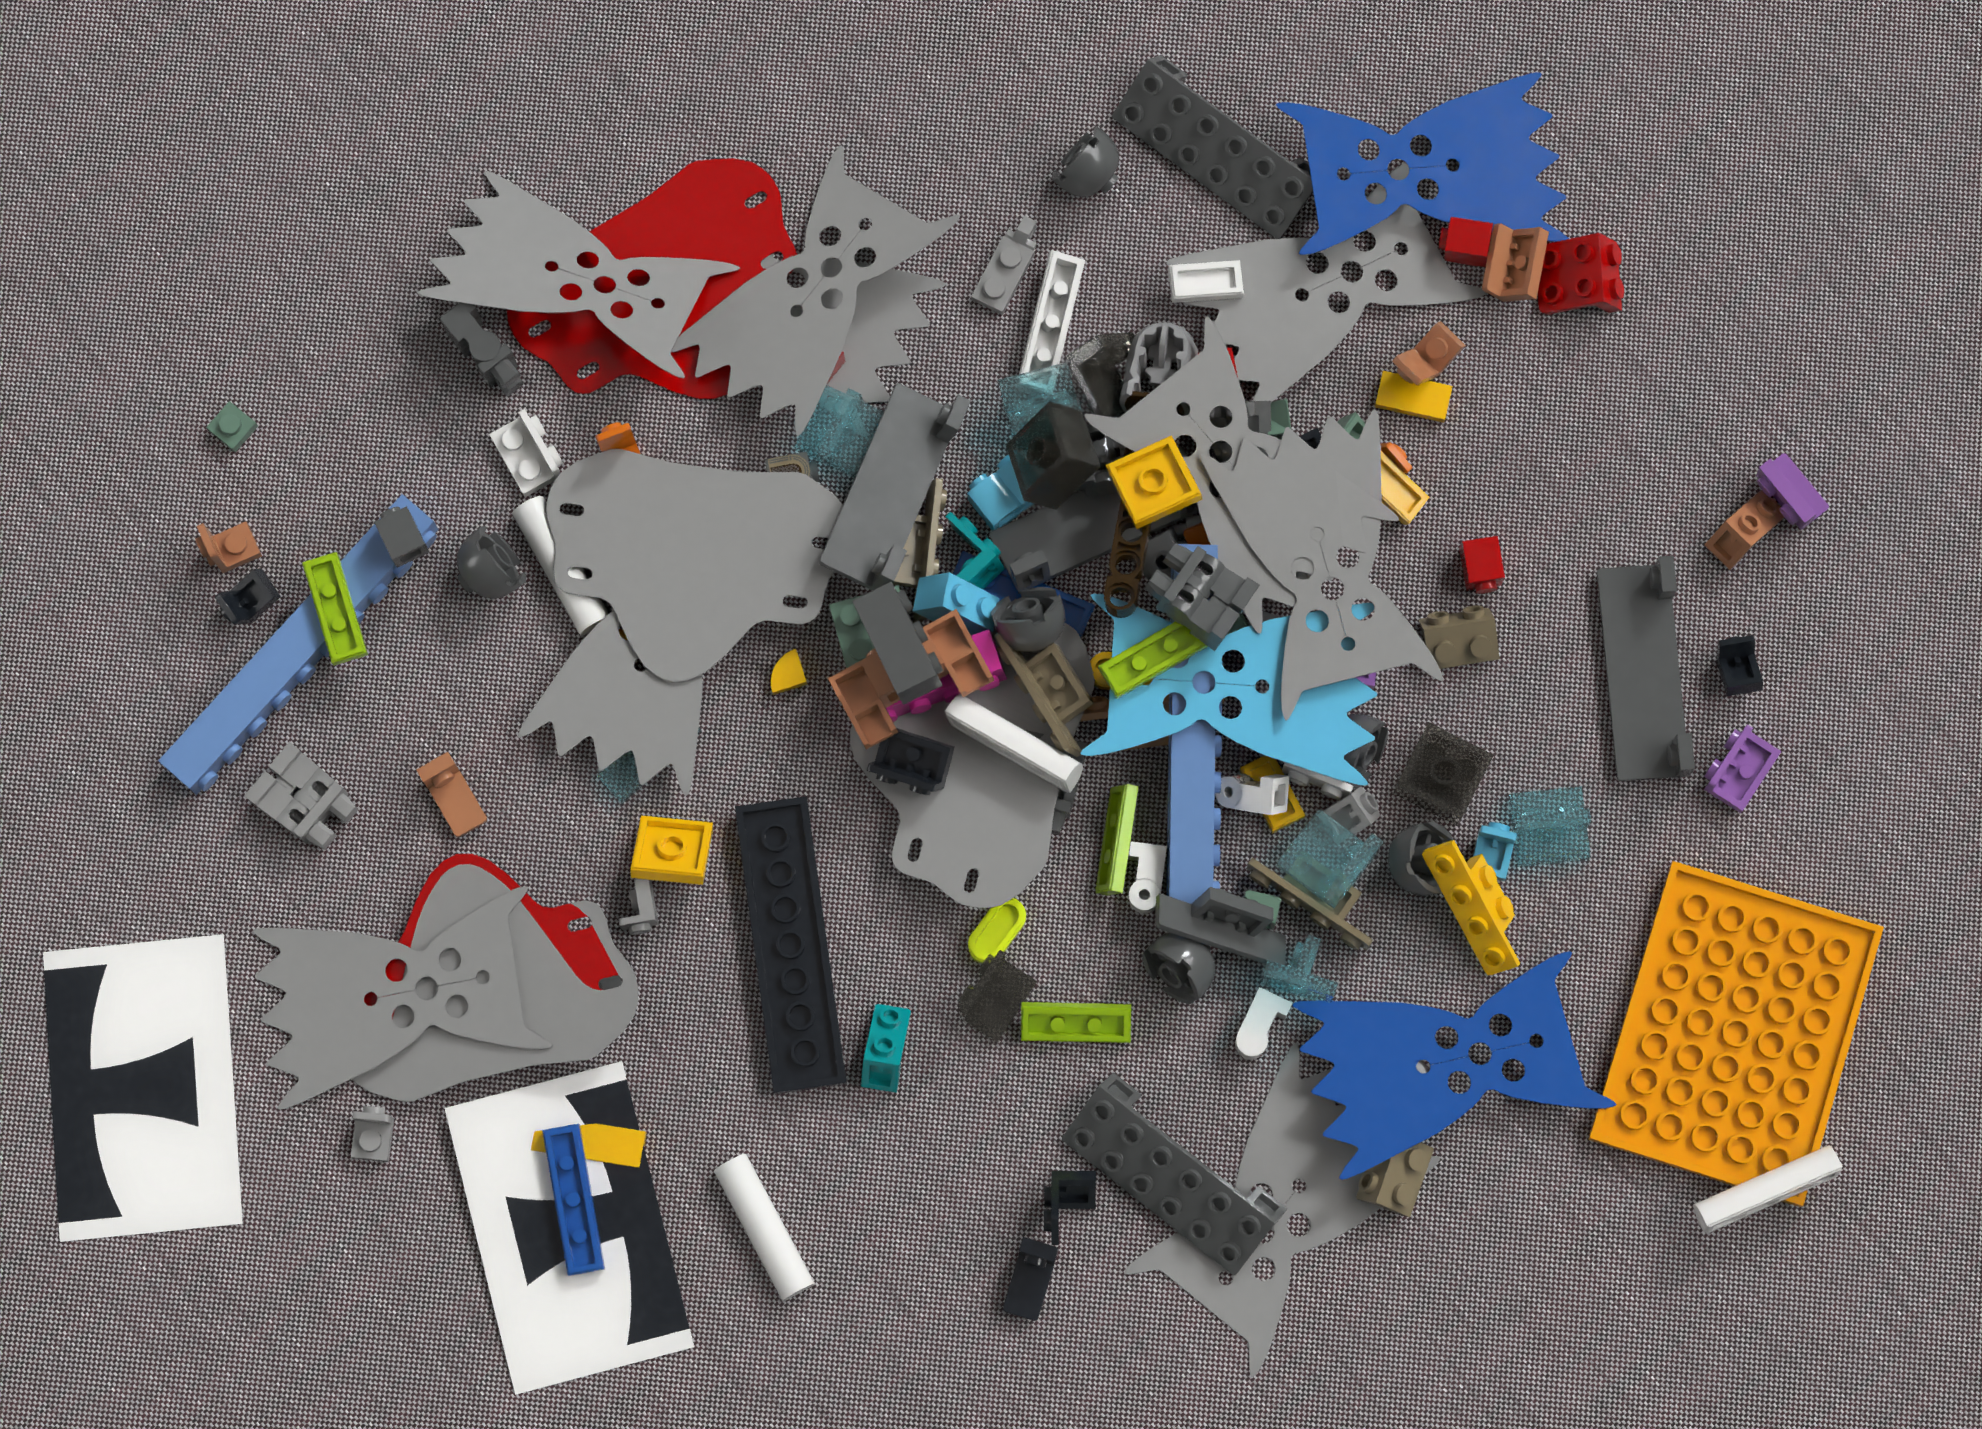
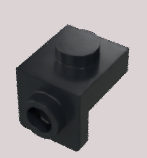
[215,568,281,625]
[1717,635,1763,696]

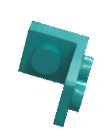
[945,512,1005,589]
[861,1004,911,1093]

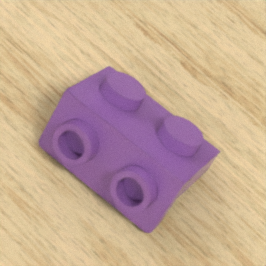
[1756,453,1829,530]
[1704,724,1781,813]

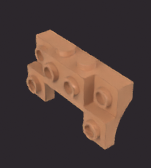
[828,609,994,750]

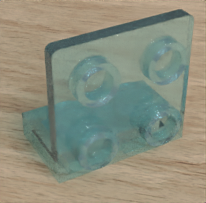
[1277,810,1383,909]

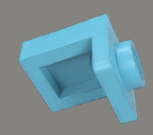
[1473,822,1517,881]

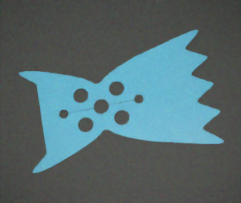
[1080,594,1377,786]

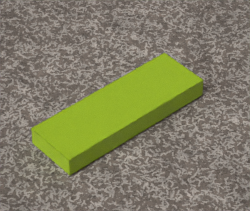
[302,552,368,666]
[1098,621,1208,699]
[1095,784,1139,896]
[1021,1002,1131,1043]

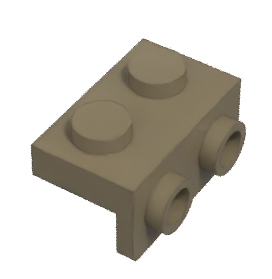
[1419,605,1500,669]
[1356,1142,1434,1218]

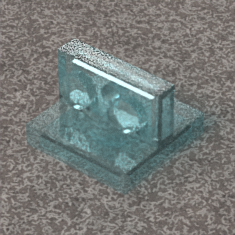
[997,362,1083,450]
[794,385,884,478]
[1508,786,1591,867]
[1260,934,1338,1003]

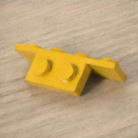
[1422,840,1520,975]

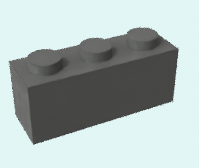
[852,581,944,705]

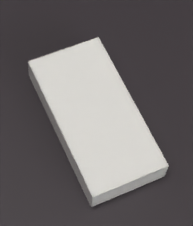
[1168,260,1244,303]

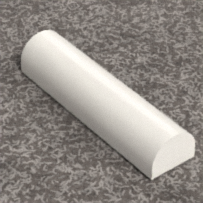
[1016,250,1085,396]
[512,496,609,637]
[945,694,1083,793]
[1693,1145,1843,1234]
[714,1154,815,1302]

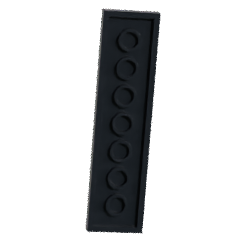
[735,796,847,1094]

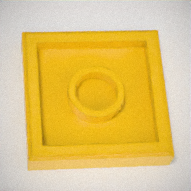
[1106,435,1203,529]
[630,816,713,885]

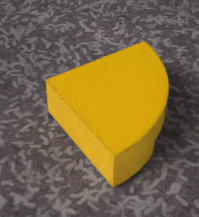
[771,649,807,695]

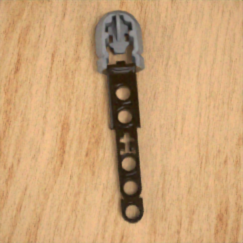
[1104,323,1198,618]

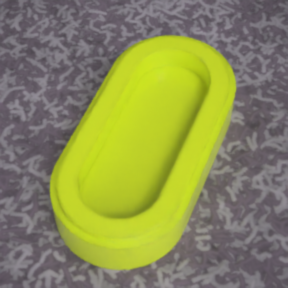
[968,898,1026,964]

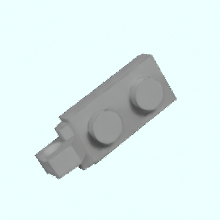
[971,215,1037,315]

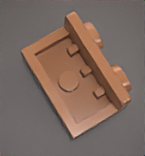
[1482,223,1549,302]

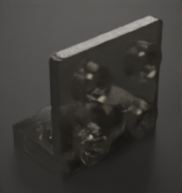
[1065,332,1135,417]
[958,950,1037,1044]

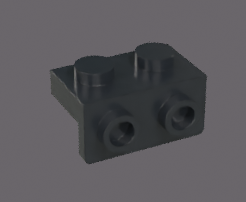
[867,728,955,795]

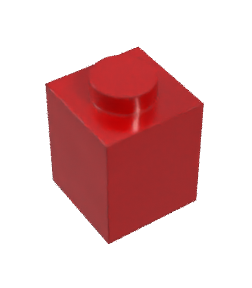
[1439,217,1493,267]
[1459,536,1505,594]

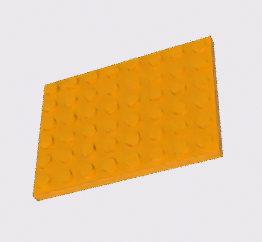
[1588,861,1884,1207]

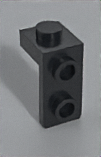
[1044,1171,1096,1245]

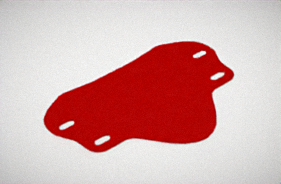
[507,158,797,399]

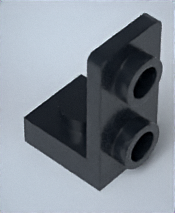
[1003,1237,1059,1321]

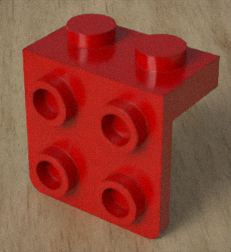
[1538,233,1624,315]

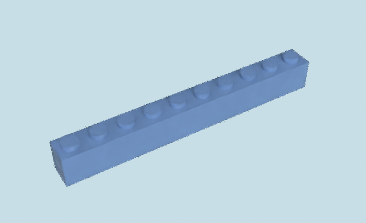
[158,494,439,795]
[1166,544,1222,904]

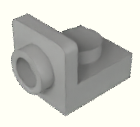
[1317,786,1380,846]
[618,879,659,935]
[351,1106,394,1162]

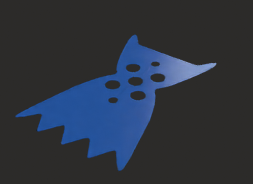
[1276,72,1569,255]
[1292,951,1616,1180]

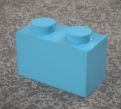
[913,572,1000,635]

